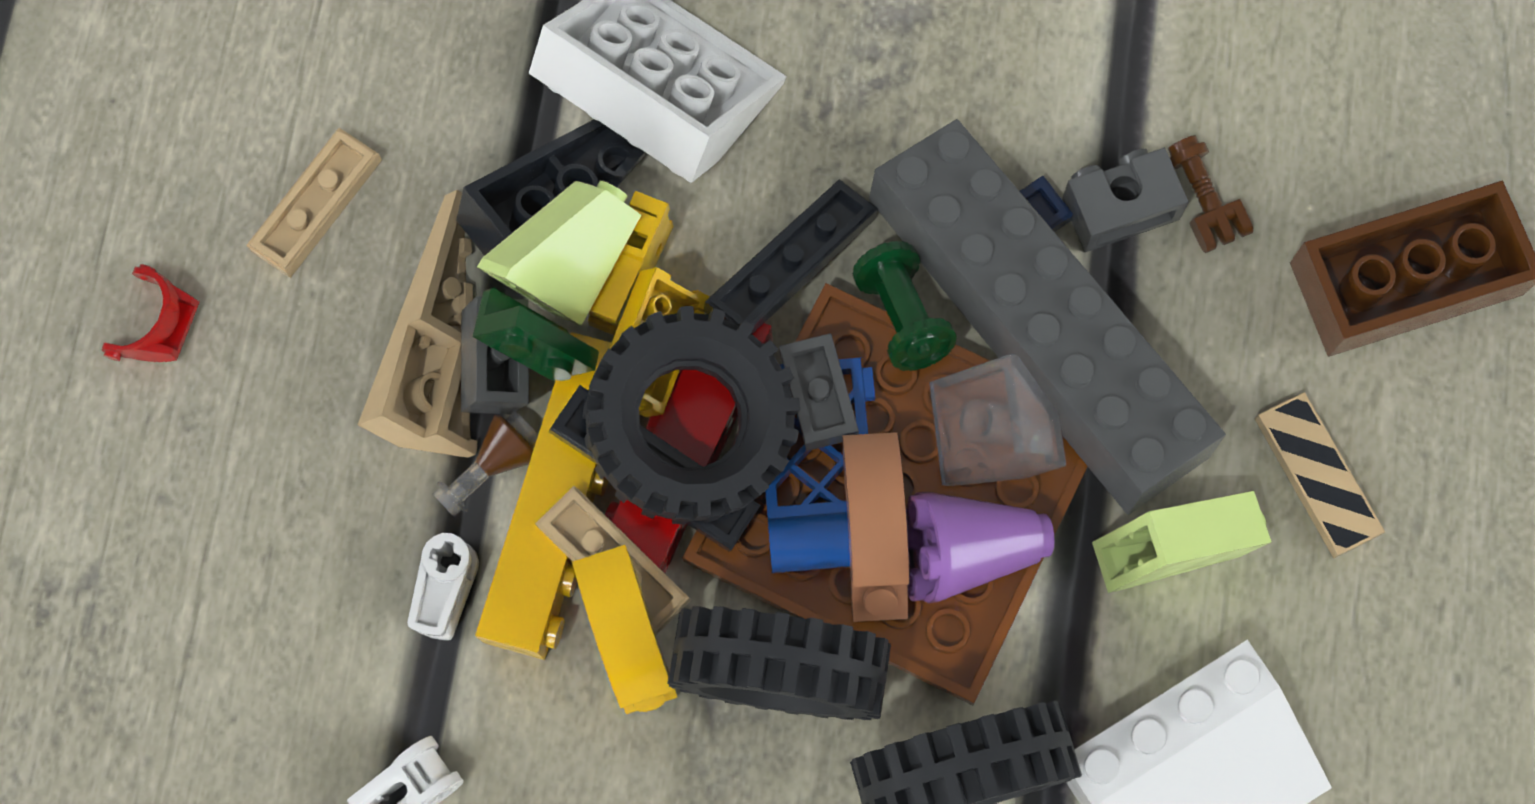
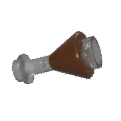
[433,411,538,517]

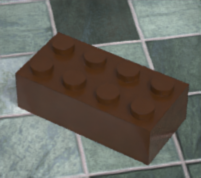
[1290,180,1535,357]

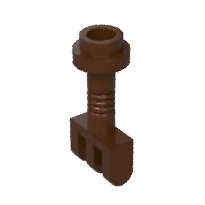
[1168,135,1253,253]

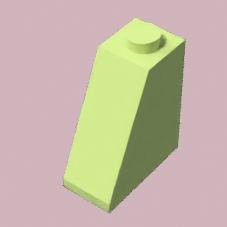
[477,181,641,326]
[1092,491,1272,593]

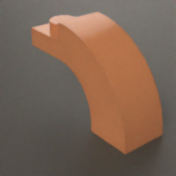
[842,432,909,622]

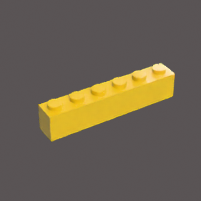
[475,332,611,660]

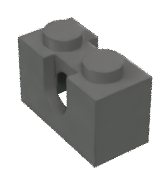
[1062,147,1189,253]

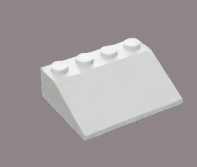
[529,0,787,183]
[1066,639,1332,804]

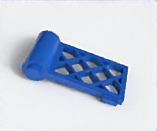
[765,357,875,573]

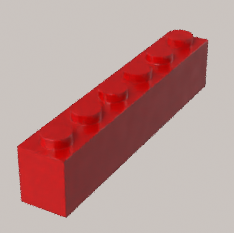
[604,323,773,574]

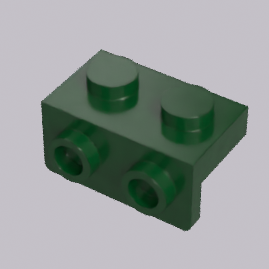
[472,288,599,381]

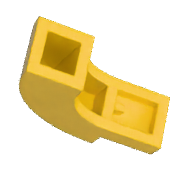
[572,544,678,714]

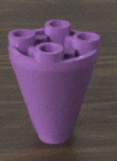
[906,492,1055,603]

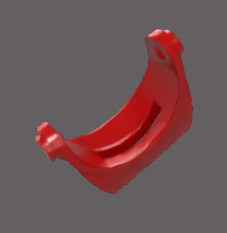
[101,264,200,362]

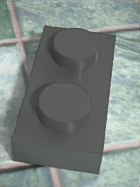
[779,333,859,451]

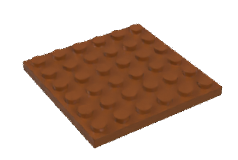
[682,283,1088,706]

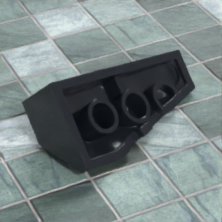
[456,119,647,256]

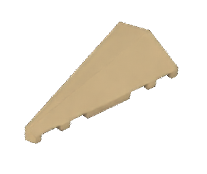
[358,190,477,458]

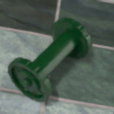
[852,241,957,371]

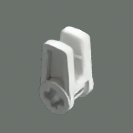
[407,533,479,641]
[347,736,464,804]

